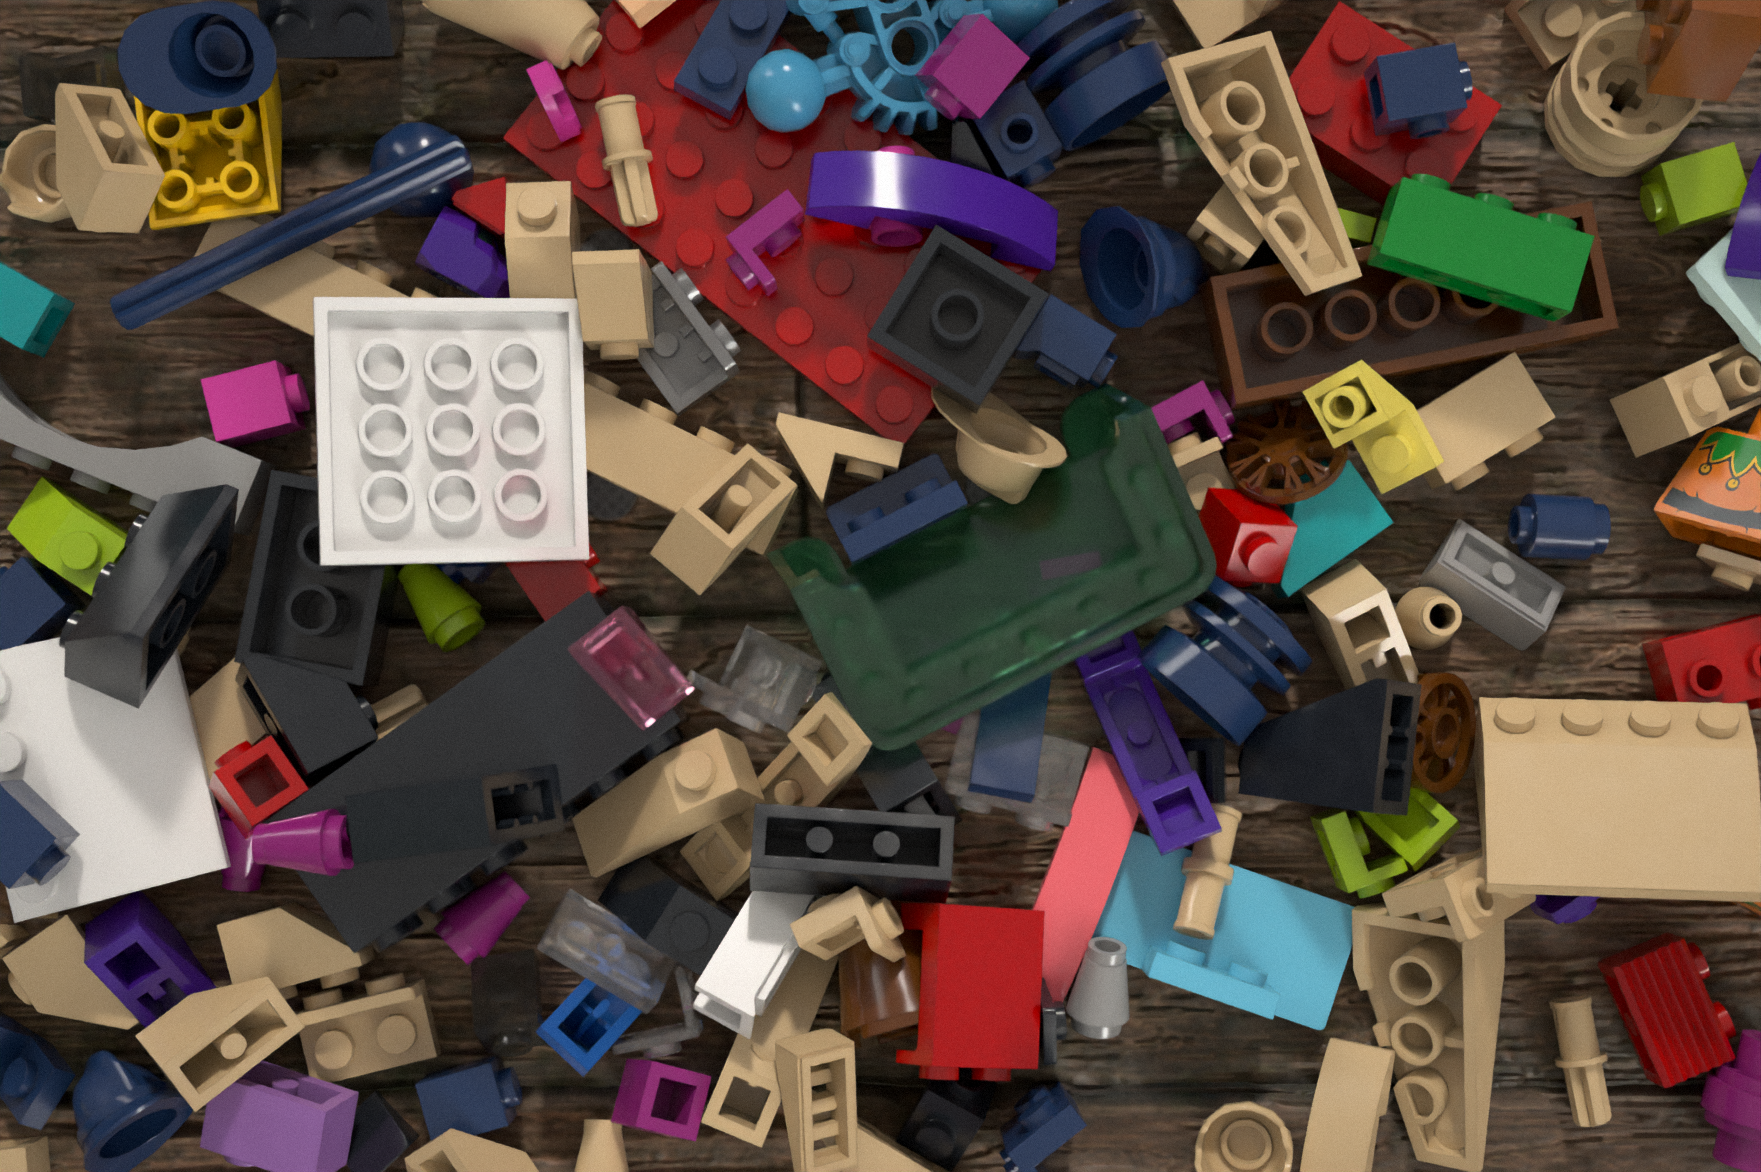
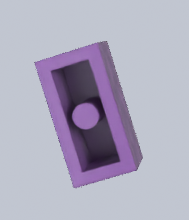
[200,1061,359,1172]

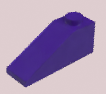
[84,890,217,1028]

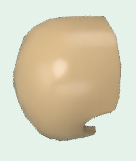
[0,124,71,223]
[1194,1101,1293,1172]

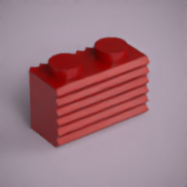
[1598,932,1736,1088]

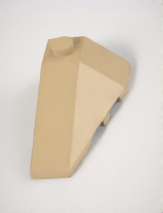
[1161,31,1363,296]
[1352,902,1505,1172]

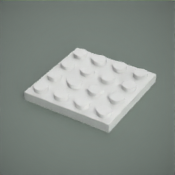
[313,297,589,566]

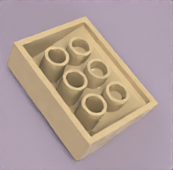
[1473,697,1761,902]

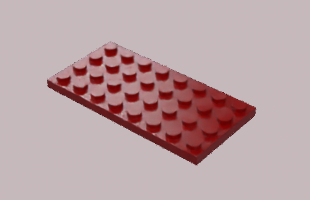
[503,0,1043,447]

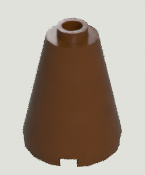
[839,900,923,1049]

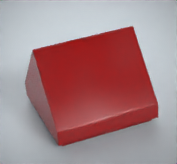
[452,177,509,243]

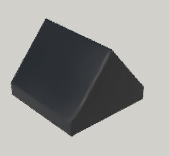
[1178,737,1227,803]

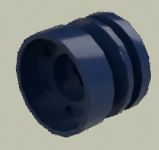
[1017,0,1171,151]
[1137,574,1312,747]

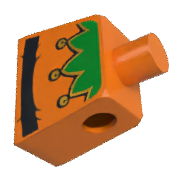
[1653,408,1761,561]

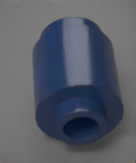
[1508,494,1611,560]

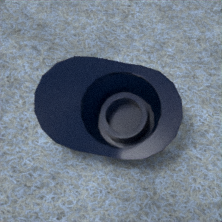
[117,0,277,114]

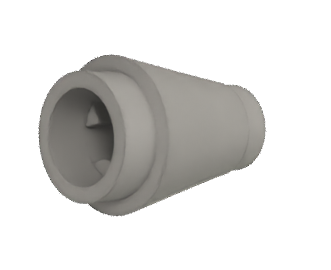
[1066,937,1130,1039]

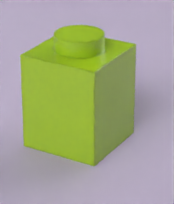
[1640,142,1747,236]

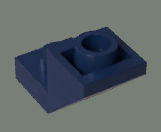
[0,1011,76,1130]

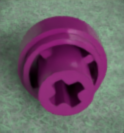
[1700,1029,1761,1172]

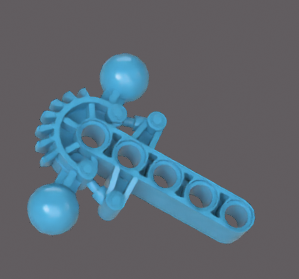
[746,0,1058,135]

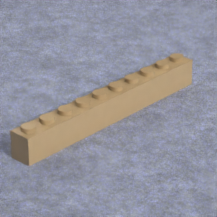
[194,214,799,558]

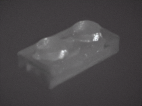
[536,889,676,1014]

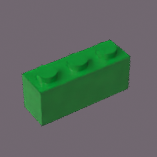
[1367,174,1595,322]

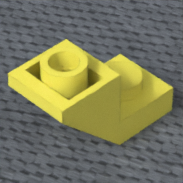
[1303,359,1444,494]

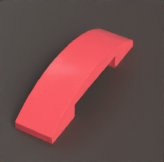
[1031,747,1139,1003]

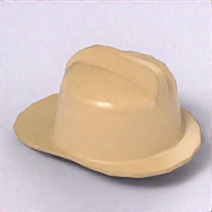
[931,387,1067,504]

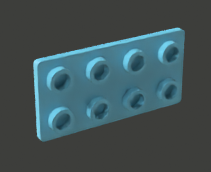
[1091,831,1355,1030]

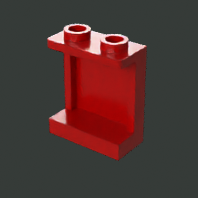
[896,903,1045,1081]

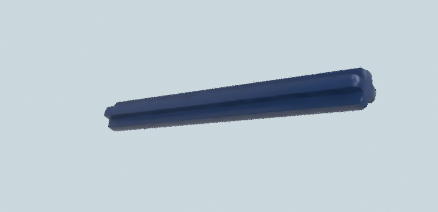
[110,135,472,330]

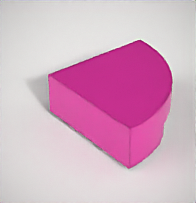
[526,60,582,142]

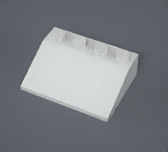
[0,637,231,923]

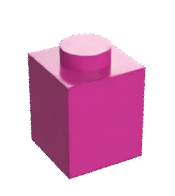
[200,360,310,448]

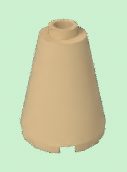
[421,0,602,70]

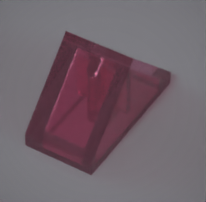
[568,606,695,731]

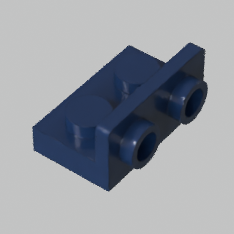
[826,454,968,566]

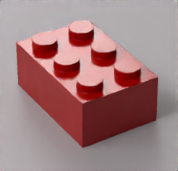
[1289,1,1502,206]

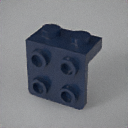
[999,1081,1087,1172]

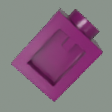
[725,189,805,296]
[1129,380,1235,448]

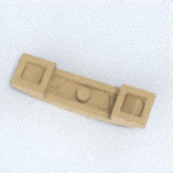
[680,692,872,901]
[1300,1037,1396,1172]

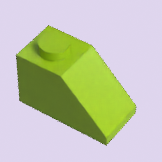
[7,476,129,596]

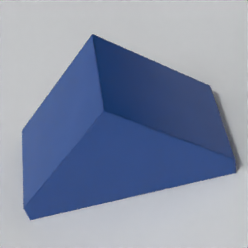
[535,948,660,1077]

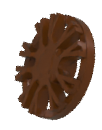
[1226,401,1348,504]
[1410,672,1476,793]

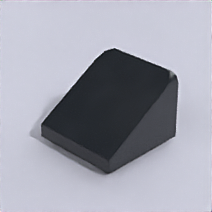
[950,115,998,177]
[347,1090,420,1172]

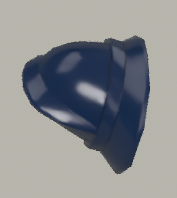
[1079,206,1209,328]
[72,1050,193,1172]

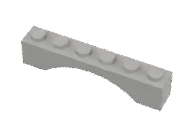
[0,373,277,536]

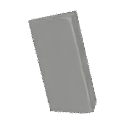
[1418,519,1566,651]

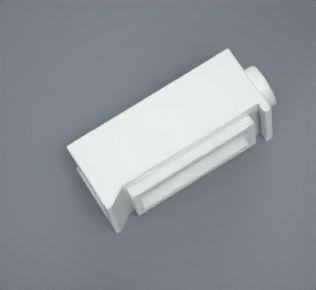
[693,891,825,1039]

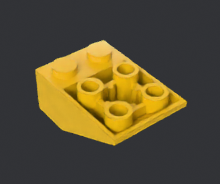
[134,69,282,230]

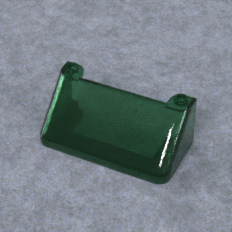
[766,383,1217,751]

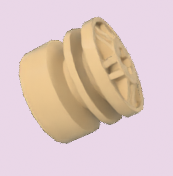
[1544,11,1703,177]

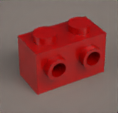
[1642,612,1761,710]

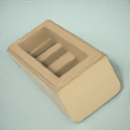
[775,1028,859,1172]

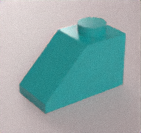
[1271,459,1394,599]

